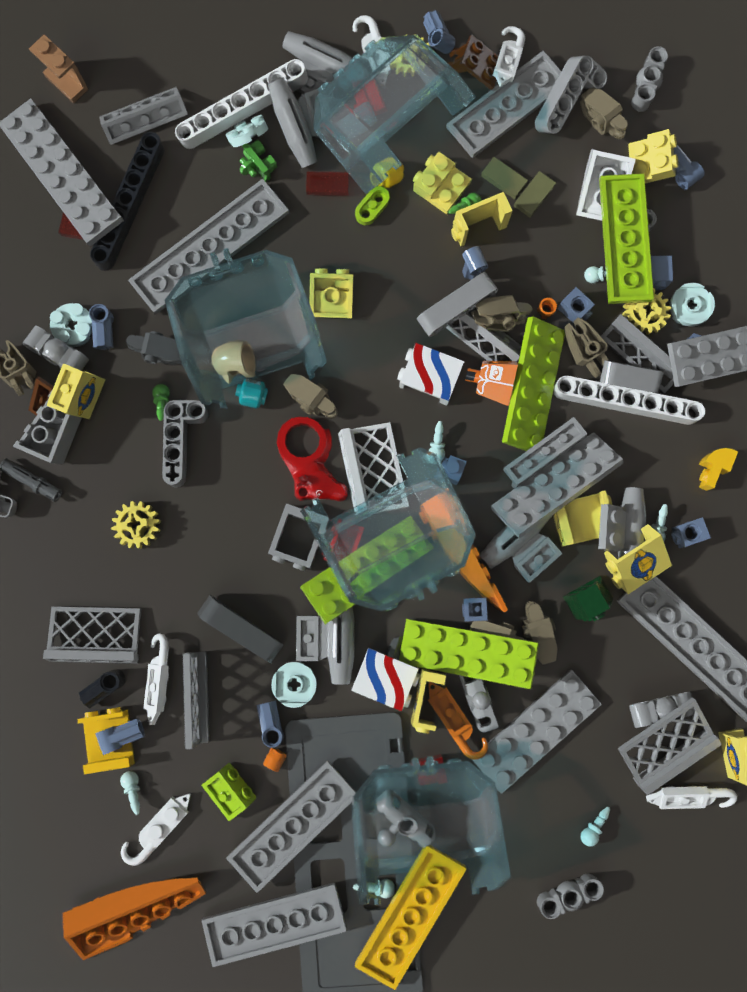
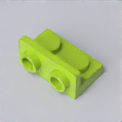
[201,763,256,821]

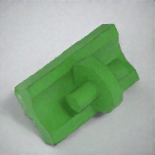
[240,140,277,182]

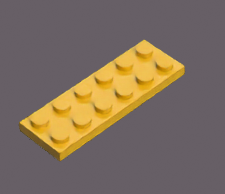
[355,845,467,990]

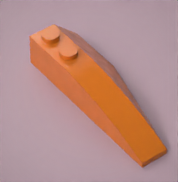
[418,490,508,613]
[62,878,206,960]

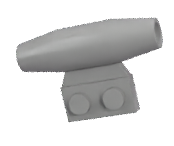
[283,31,365,101]
[268,77,337,168]
[598,487,647,559]
[479,515,563,582]
[296,607,355,685]

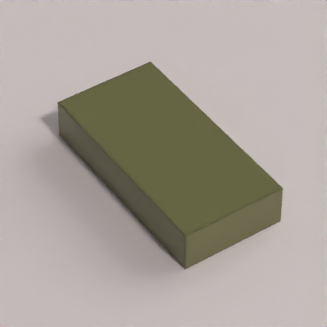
[481,157,528,200]
[514,171,556,218]

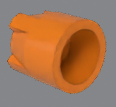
[537,298,557,319]
[263,748,287,772]

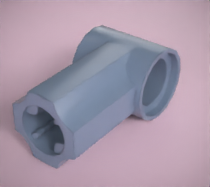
[423,10,455,54]
[674,145,704,190]
[462,246,488,280]
[89,304,114,350]
[256,701,284,748]
[95,718,145,755]

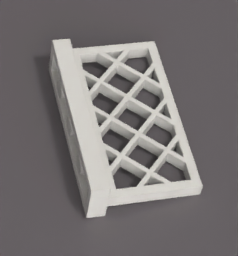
[338,422,408,518]

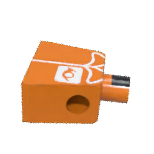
[465,360,518,406]

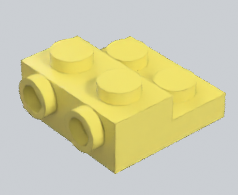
[628,129,679,183]
[413,152,472,214]
[309,268,354,318]

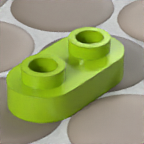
[355,186,390,225]

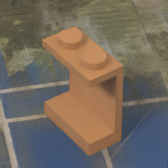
[29,34,89,103]

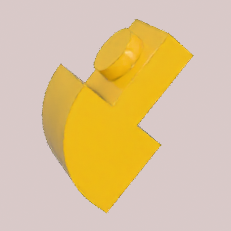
[699,448,738,491]

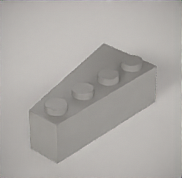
[13,389,82,464]

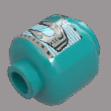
[235,378,268,409]

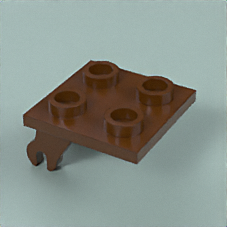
[445,34,499,91]

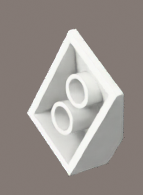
[576,149,636,220]

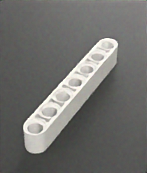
[175,59,308,149]
[553,376,705,425]

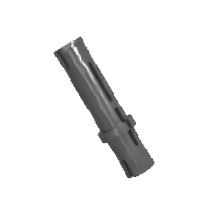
[0,458,62,502]

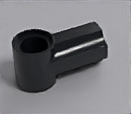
[79,669,125,709]

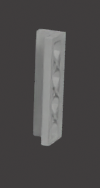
[99,87,188,145]
[446,309,522,362]
[601,314,674,395]
[503,417,587,489]

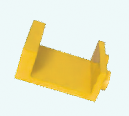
[77,707,135,774]

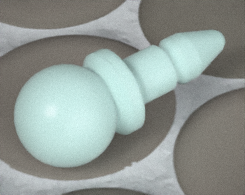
[584,266,606,283]
[428,421,445,463]
[651,504,668,541]
[120,771,140,815]
[581,807,610,847]
[353,879,395,898]

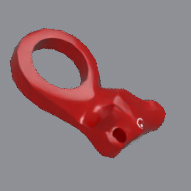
[277,417,348,502]

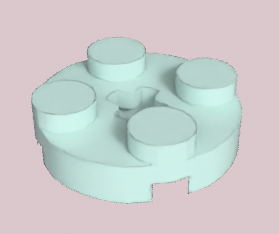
[226,115,268,147]
[670,283,715,327]
[50,303,92,347]
[272,662,317,708]

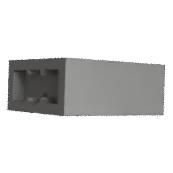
[268,504,329,571]

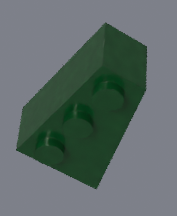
[562,576,613,621]

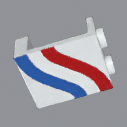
[397,343,464,405]
[351,648,421,711]

